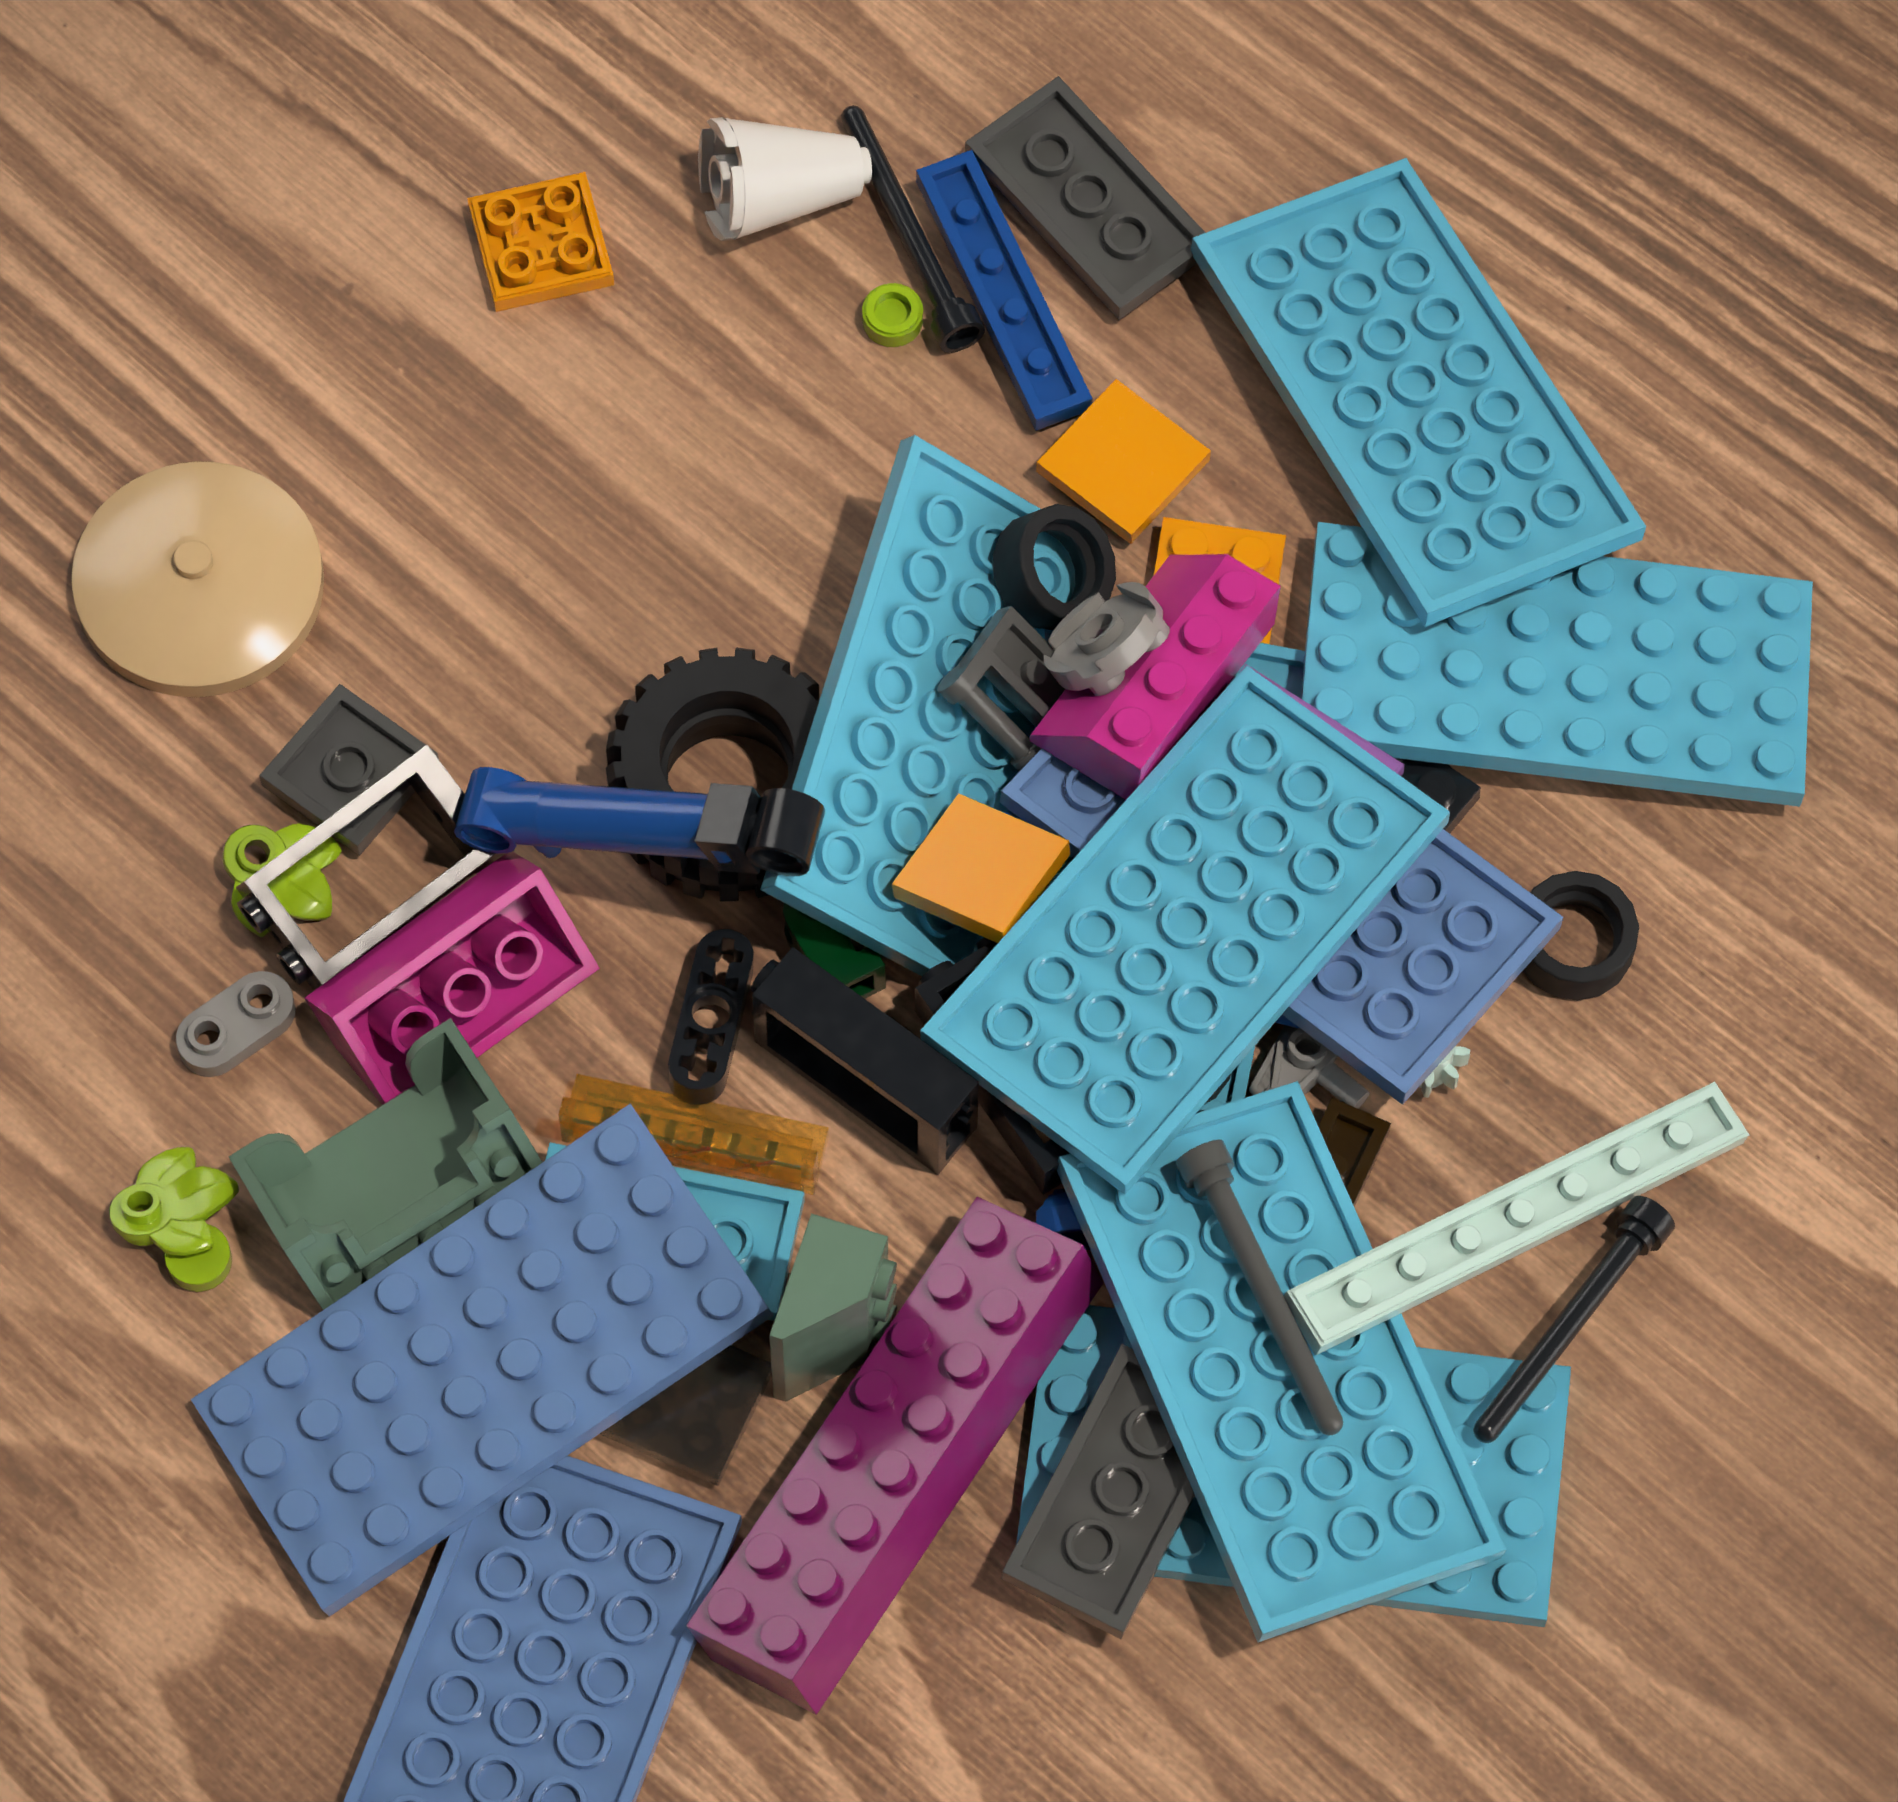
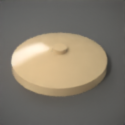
[72,462,324,697]

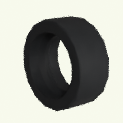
[993,504,1116,630]
[1523,871,1639,1001]

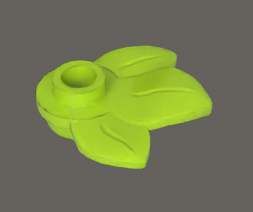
[222,823,342,937]
[109,1147,239,1255]

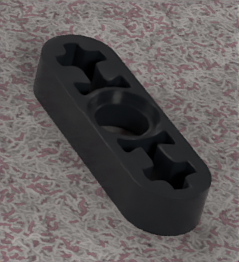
[668,929,754,1105]

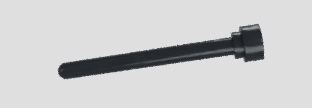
[841,105,985,353]
[1473,1196,1675,1443]

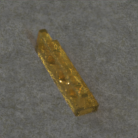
[558,1074,829,1195]

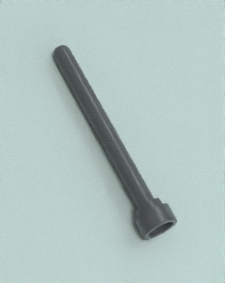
[1176,1139,1343,1435]

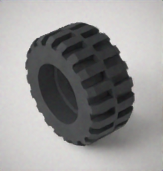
[606,647,820,902]

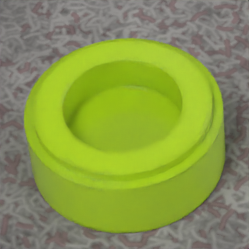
[862,283,923,347]
[164,1224,232,1292]

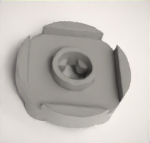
[1044,582,1170,696]

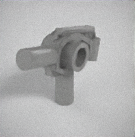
[1249,1025,1370,1109]

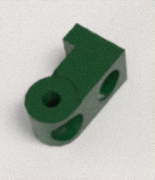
[783,903,886,999]

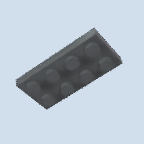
[965,76,1206,320]
[1001,1344,1195,1639]

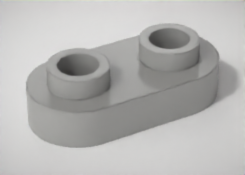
[176,971,296,1077]

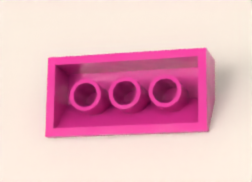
[1030,554,1281,800]
[305,851,600,1105]

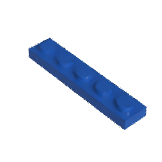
[916,150,1093,431]

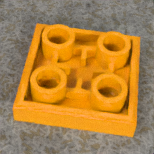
[467,172,614,312]
[1036,379,1211,544]
[892,793,1070,943]

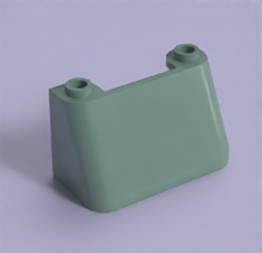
[229,1018,543,1310]

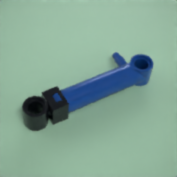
[454,767,825,876]

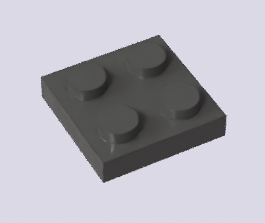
[259,684,439,856]

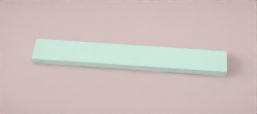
[1284,1082,1749,1355]

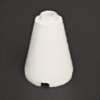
[698,117,872,241]

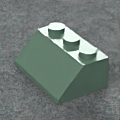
[770,1213,897,1402]

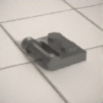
[937,606,1065,772]

